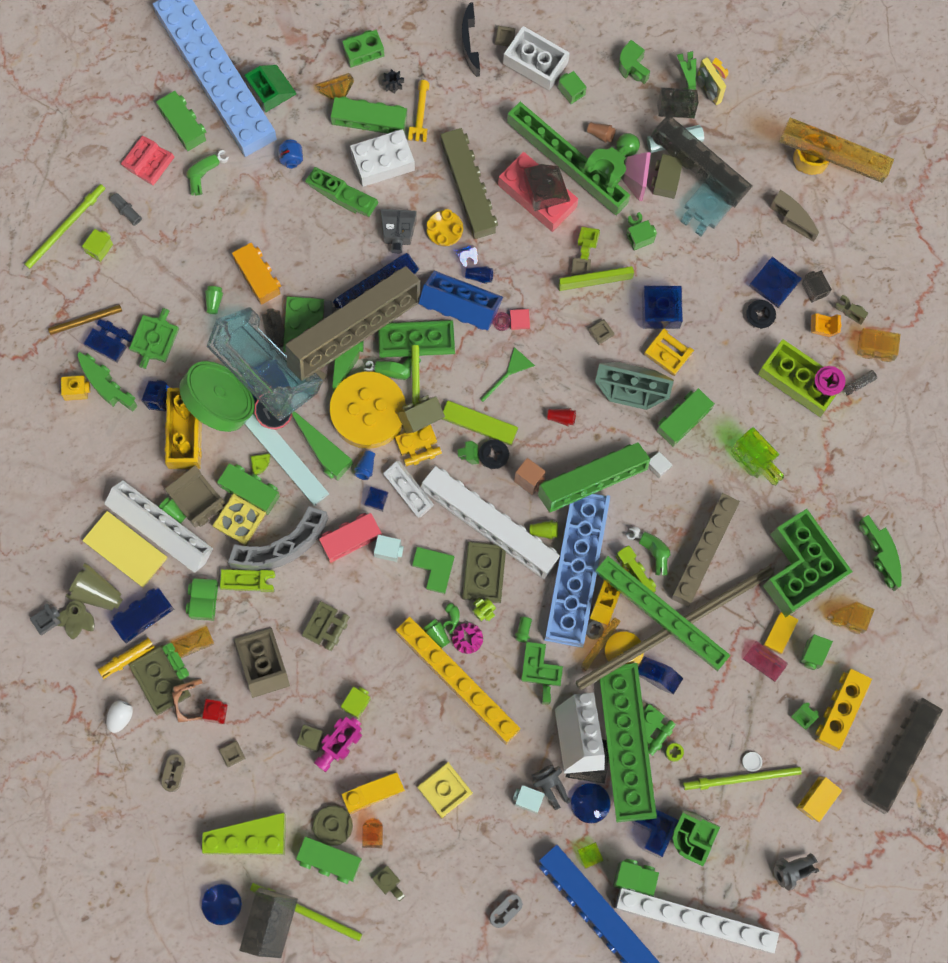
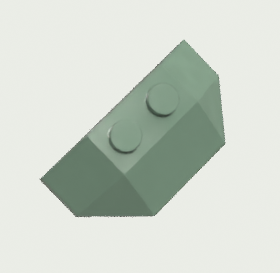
[595,362,674,410]

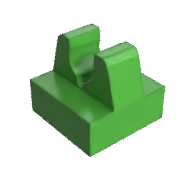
[457,441,479,465]
[791,703,819,730]

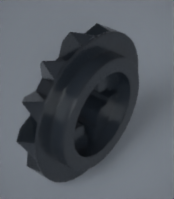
[746,300,776,329]
[479,439,509,470]

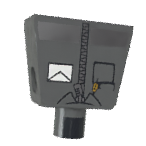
[381,209,417,254]

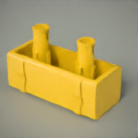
[164,388,202,469]

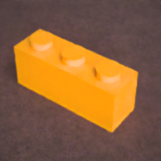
[232,242,281,305]

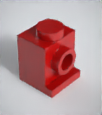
[202,699,228,724]

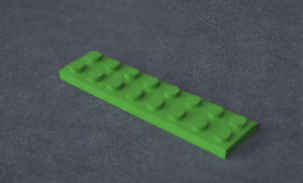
[600,663,657,823]

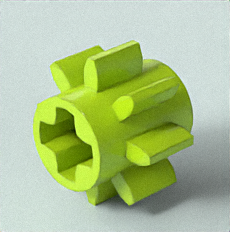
[472,598,496,622]

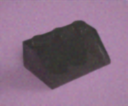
[239,887,298,958]

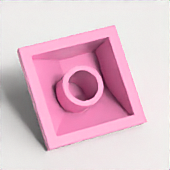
[623,152,651,201]

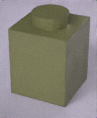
[297,725,324,752]

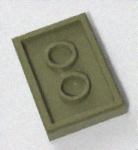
[462,542,506,603]
[128,645,191,716]

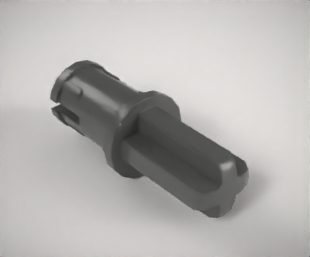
[110,193,142,226]

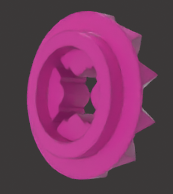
[814,366,845,396]
[452,622,483,654]

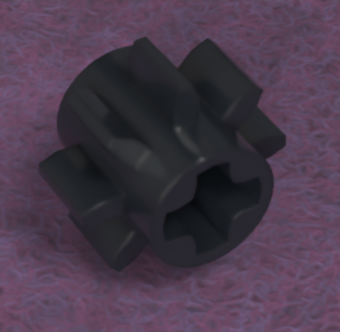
[382,69,404,94]

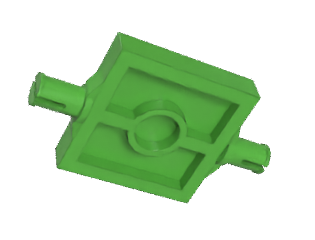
[129,308,179,369]

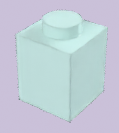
[374,535,404,562]
[513,785,544,814]

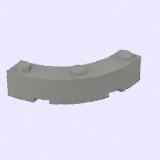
[228,506,329,571]

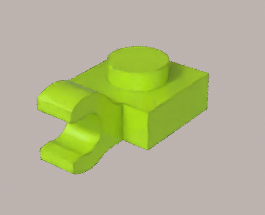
[578,227,600,260]

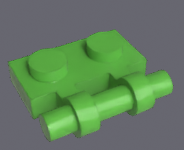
[644,704,676,756]

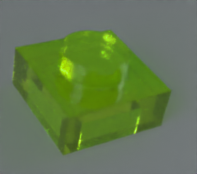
[577,842,604,869]

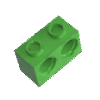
[342,29,385,68]

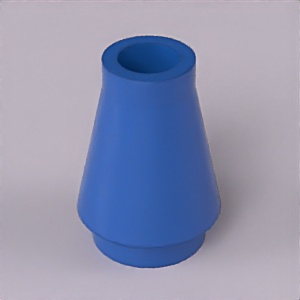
[354,450,375,480]

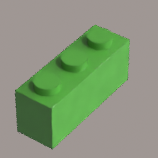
[156,91,206,152]
[657,388,715,447]
[217,463,280,515]
[296,837,362,884]

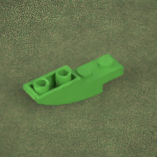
[305,167,379,217]
[77,352,137,412]
[859,515,902,591]

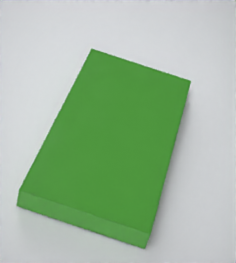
[378,320,455,358]

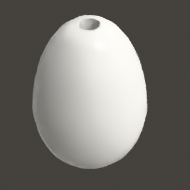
[106,700,133,733]

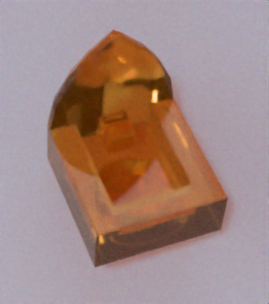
[362,817,383,848]

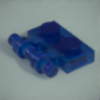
[84,319,133,363]

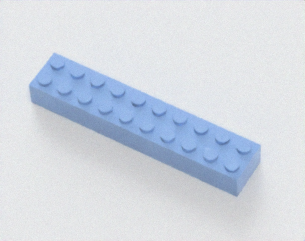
[153,0,277,157]

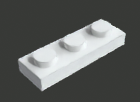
[383,461,434,518]

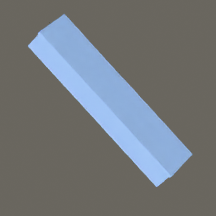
[544,494,610,648]

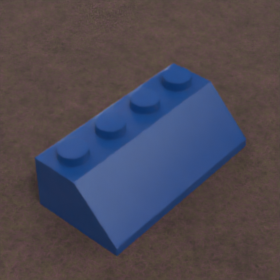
[418,271,503,330]

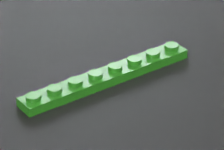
[595,556,731,672]

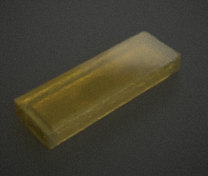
[581,617,621,672]

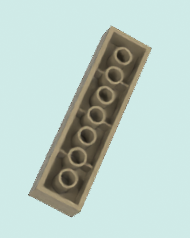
[285,266,420,381]

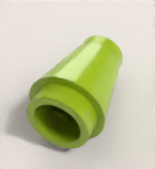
[530,520,558,539]

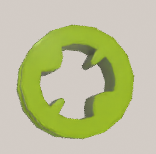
[665,743,684,762]

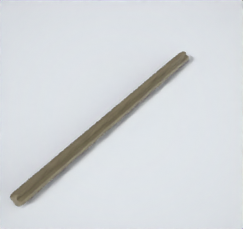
[575,566,774,690]

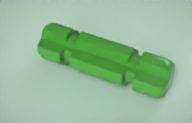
[162,643,189,680]

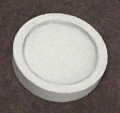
[742,752,762,772]

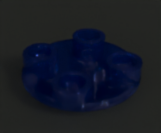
[571,783,611,823]
[202,884,242,925]

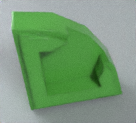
[542,685,551,705]

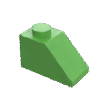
[800,634,833,670]

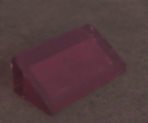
[743,641,788,682]

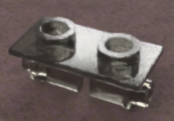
[261,308,285,350]

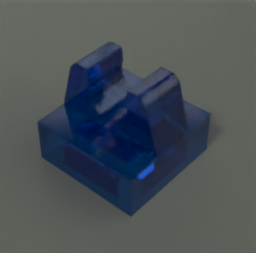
[455,245,478,267]
[364,487,389,512]

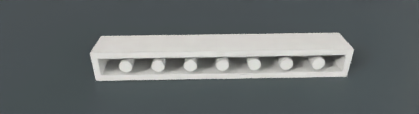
[421,466,560,579]
[615,888,779,954]

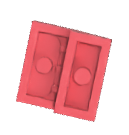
[121,136,175,186]

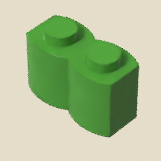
[186,578,218,621]

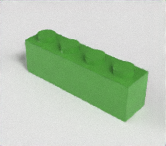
[331,97,407,134]

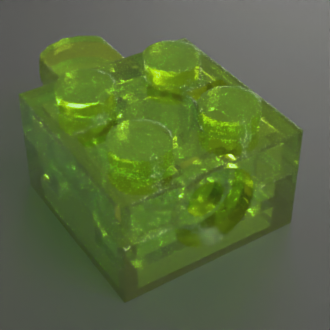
[731,427,784,486]

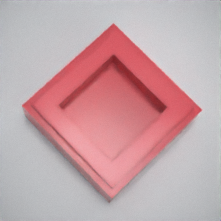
[510,309,530,330]

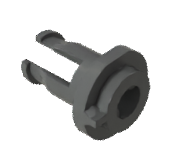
[531,765,571,810]
[774,853,819,891]

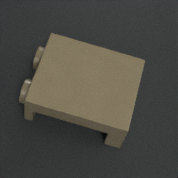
[165,465,226,528]

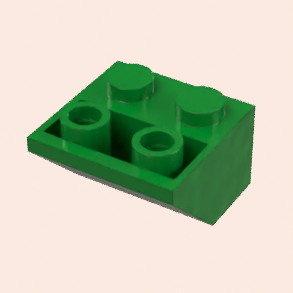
[244,65,297,112]

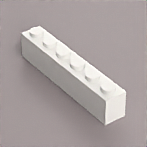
[105,480,213,573]

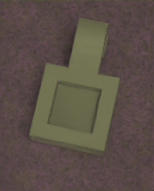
[835,295,868,325]
[373,866,405,902]

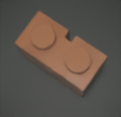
[514,458,546,495]

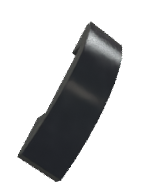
[462,2,480,77]

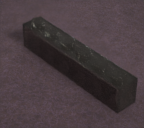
[651,114,753,208]
[863,698,943,814]

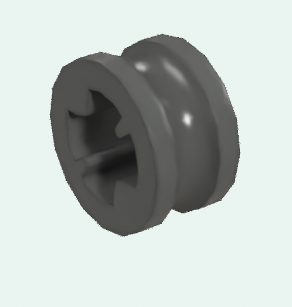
[586,621,604,640]

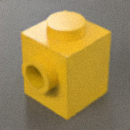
[61,376,91,401]

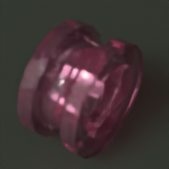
[494,312,511,331]

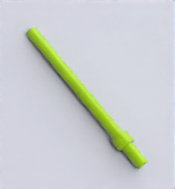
[24,184,106,269]
[683,767,802,790]
[250,883,362,941]

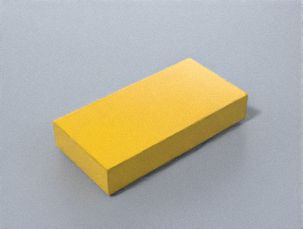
[763,612,799,655]

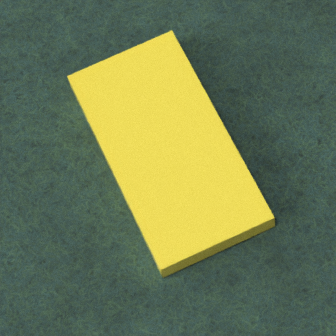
[82,511,167,588]

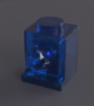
[141,380,169,412]

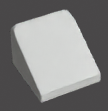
[648,452,673,478]

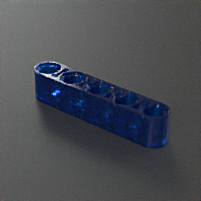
[333,253,419,309]

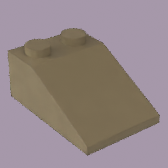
[234,628,290,698]

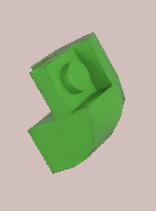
[673,810,720,866]

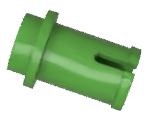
[515,617,532,643]

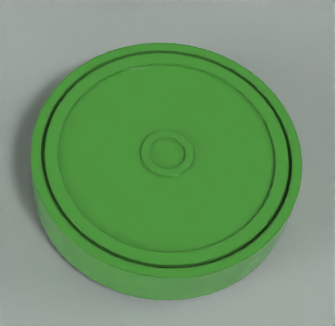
[179,361,254,432]

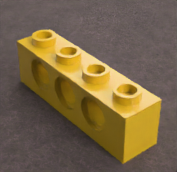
[815,669,872,752]

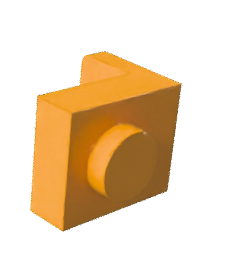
[811,313,841,337]

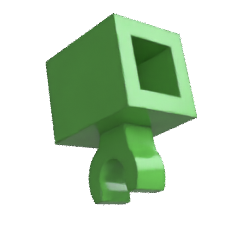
[626,212,657,251]

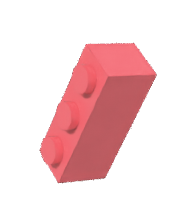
[319,513,382,563]

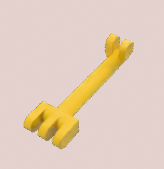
[408,80,430,142]

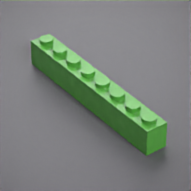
[507,101,630,216]

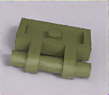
[302,601,350,651]

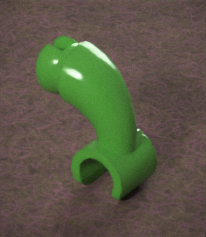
[443,603,460,634]

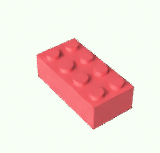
[498,152,578,232]

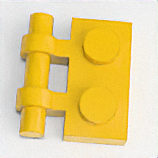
[395,424,442,467]

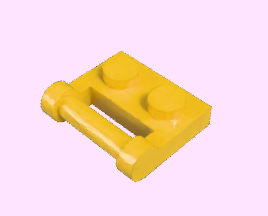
[644,328,694,376]

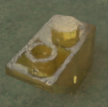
[826,602,875,634]

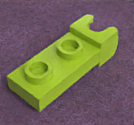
[615,545,656,593]
[220,569,276,592]

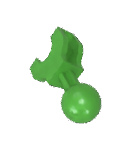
[583,133,640,189]

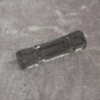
[843,370,877,396]

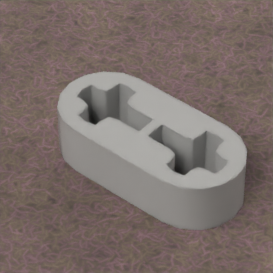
[490,895,523,928]

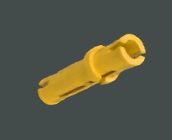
[97,637,155,679]

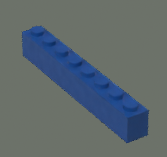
[538,845,660,963]

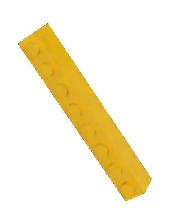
[396,616,521,745]

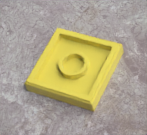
[417,762,473,818]

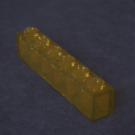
[779,117,894,183]

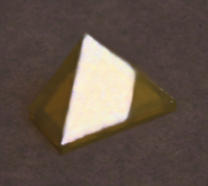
[315,73,354,100]
[171,626,215,659]

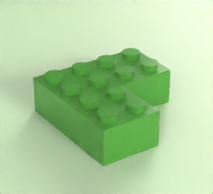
[763,509,853,618]

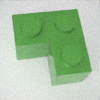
[613,858,659,897]

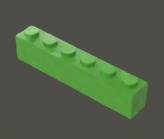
[538,442,650,513]

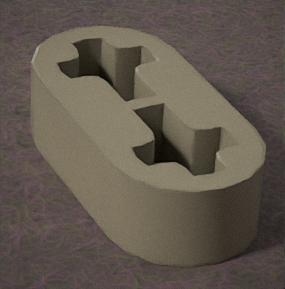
[161,754,186,792]

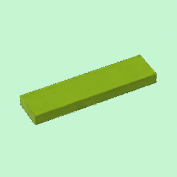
[558,266,634,291]
[442,401,518,446]

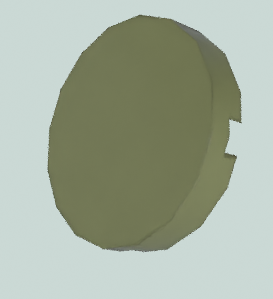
[313,805,353,846]

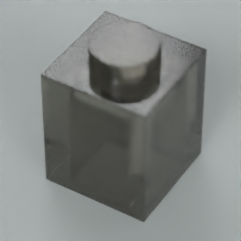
[802,270,832,303]

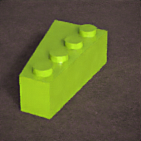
[202,813,286,855]

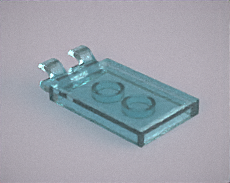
[680,166,747,236]

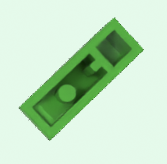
[333,341,364,392]

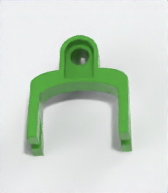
[676,51,697,100]

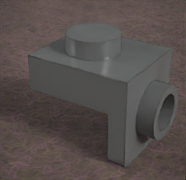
[30,603,61,636]

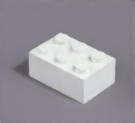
[503,26,570,91]
[350,129,415,187]

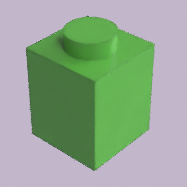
[558,71,587,104]

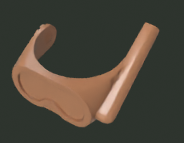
[172,679,203,722]

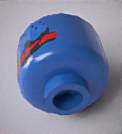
[279,139,303,169]

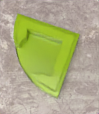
[251,453,270,475]

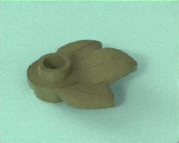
[57,600,95,639]

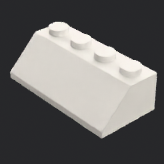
[555,693,605,774]

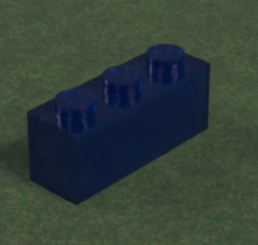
[110,588,174,644]

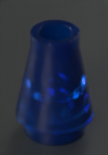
[465,266,493,284]

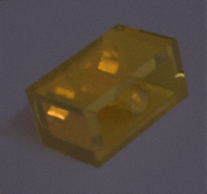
[857,328,901,362]

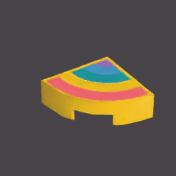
[712,58,728,79]

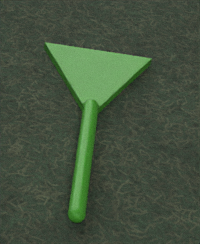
[481,347,535,402]

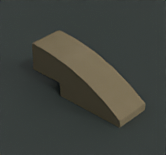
[770,189,819,242]

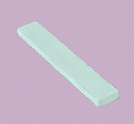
[245,410,329,506]

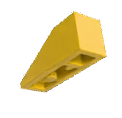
[590,568,629,625]
[341,772,405,815]

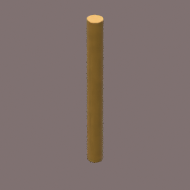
[48,305,123,335]

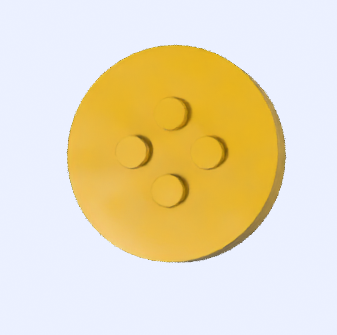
[330,372,406,449]

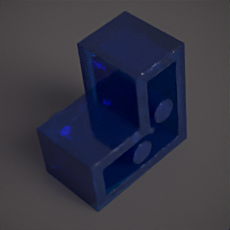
[632,809,679,858]

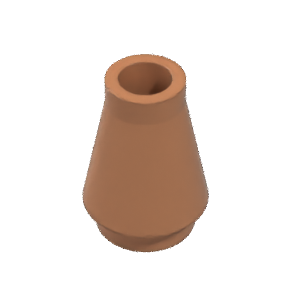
[587,122,616,143]

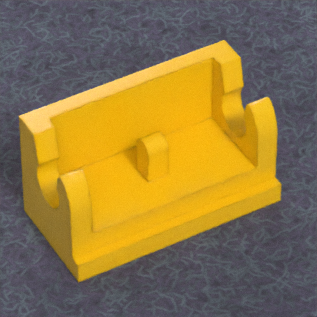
[796,776,842,822]

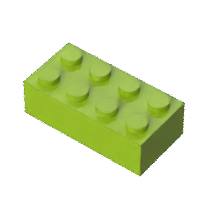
[758,339,837,418]

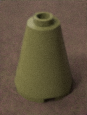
[66,563,123,611]

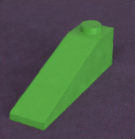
[292,411,353,481]

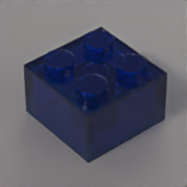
[642,286,683,329]

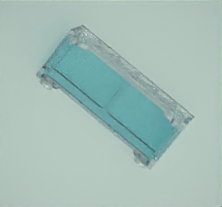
[207,307,323,421]

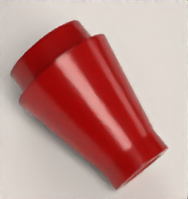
[547,408,576,427]

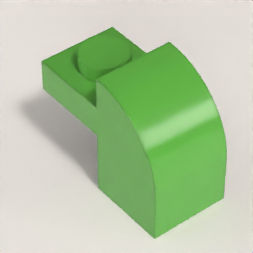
[619,40,650,84]

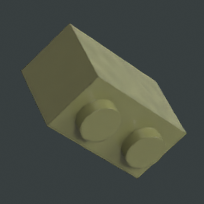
[651,154,684,199]
[397,395,445,434]

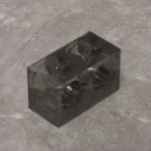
[657,88,699,119]

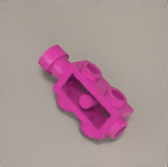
[314,717,363,772]

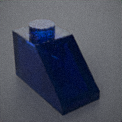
[638,656,683,695]

